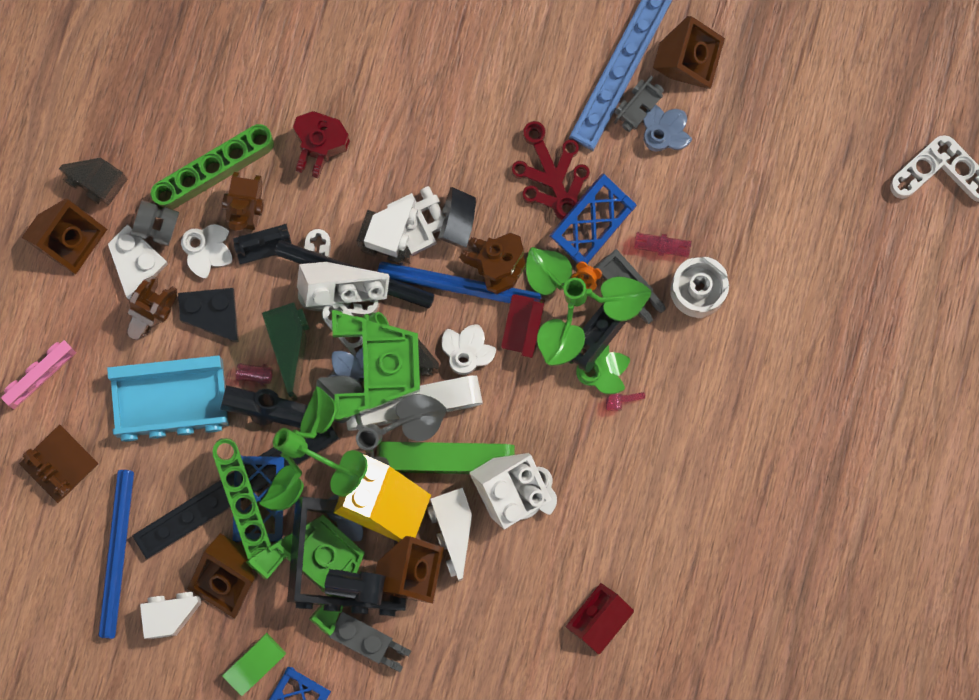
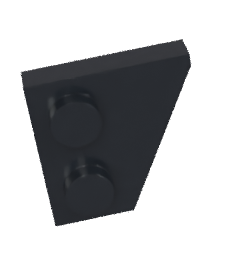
[178,288,239,342]

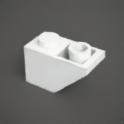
[364,198,418,258]
[140,592,201,639]

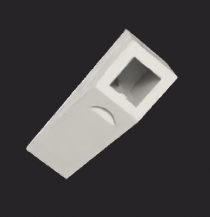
[297,262,390,307]
[427,488,472,581]

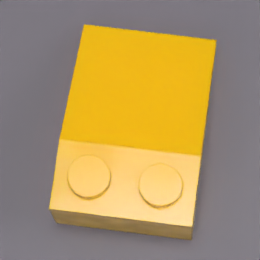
[333,454,431,542]

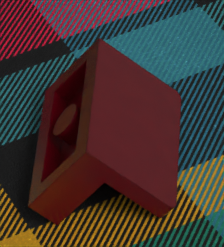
[501,294,545,358]
[565,583,634,654]

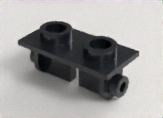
[233,224,292,265]

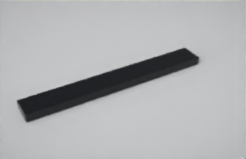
[132,426,340,560]

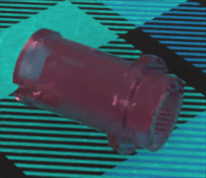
[236,363,273,386]

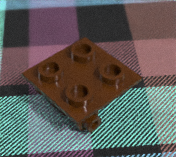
[19,424,99,503]

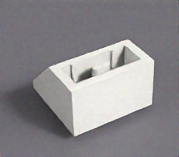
[470,453,552,529]

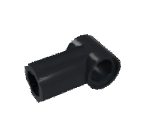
[324,569,386,605]

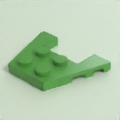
[332,310,420,421]
[246,515,365,636]

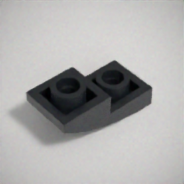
[438,187,476,248]

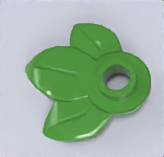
[576,345,630,394]

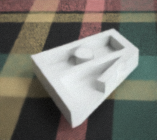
[108,224,168,300]

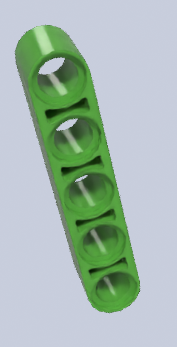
[151,124,274,210]
[212,438,271,570]
[377,442,515,474]

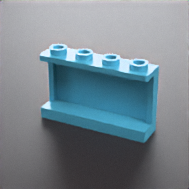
[107,355,229,442]

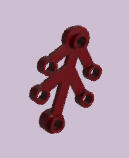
[512,121,590,221]

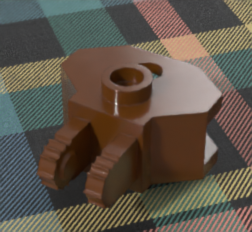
[222,172,264,231]
[459,233,526,294]
[127,276,177,340]

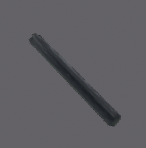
[274,240,434,309]

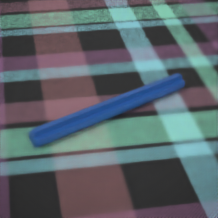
[378,262,541,303]
[98,470,134,639]

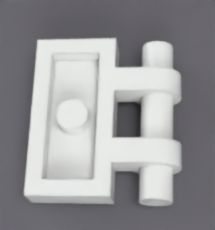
[387,186,445,256]

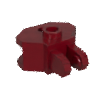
[293,111,350,179]

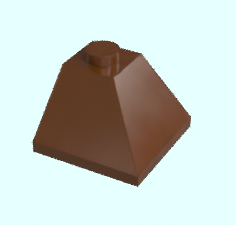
[653,16,725,89]
[22,198,107,274]
[187,533,255,619]
[374,536,444,604]

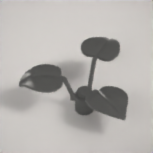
[316,375,447,466]

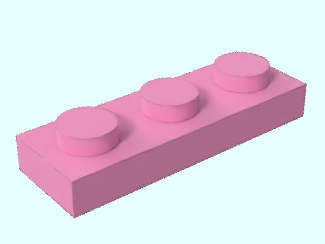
[1,340,76,409]

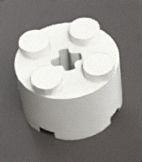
[670,257,729,318]

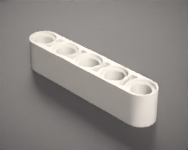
[346,376,483,431]

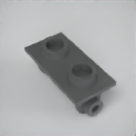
[614,76,664,132]

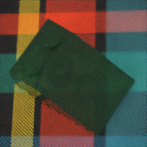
[262,302,310,401]

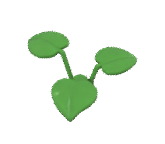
[526,247,651,366]
[259,386,368,511]

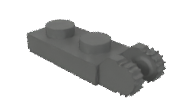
[595,249,666,324]
[329,612,411,672]

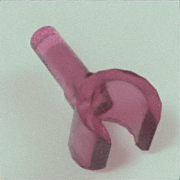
[606,392,645,411]

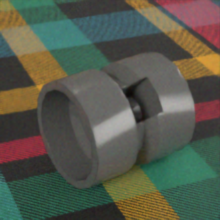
[131,200,179,246]

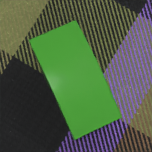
[222,633,286,696]

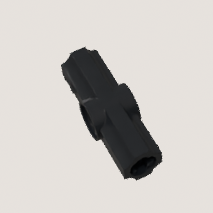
[221,385,308,428]

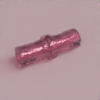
[634,232,691,258]

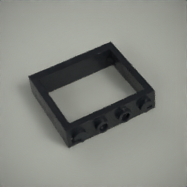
[287,497,406,616]

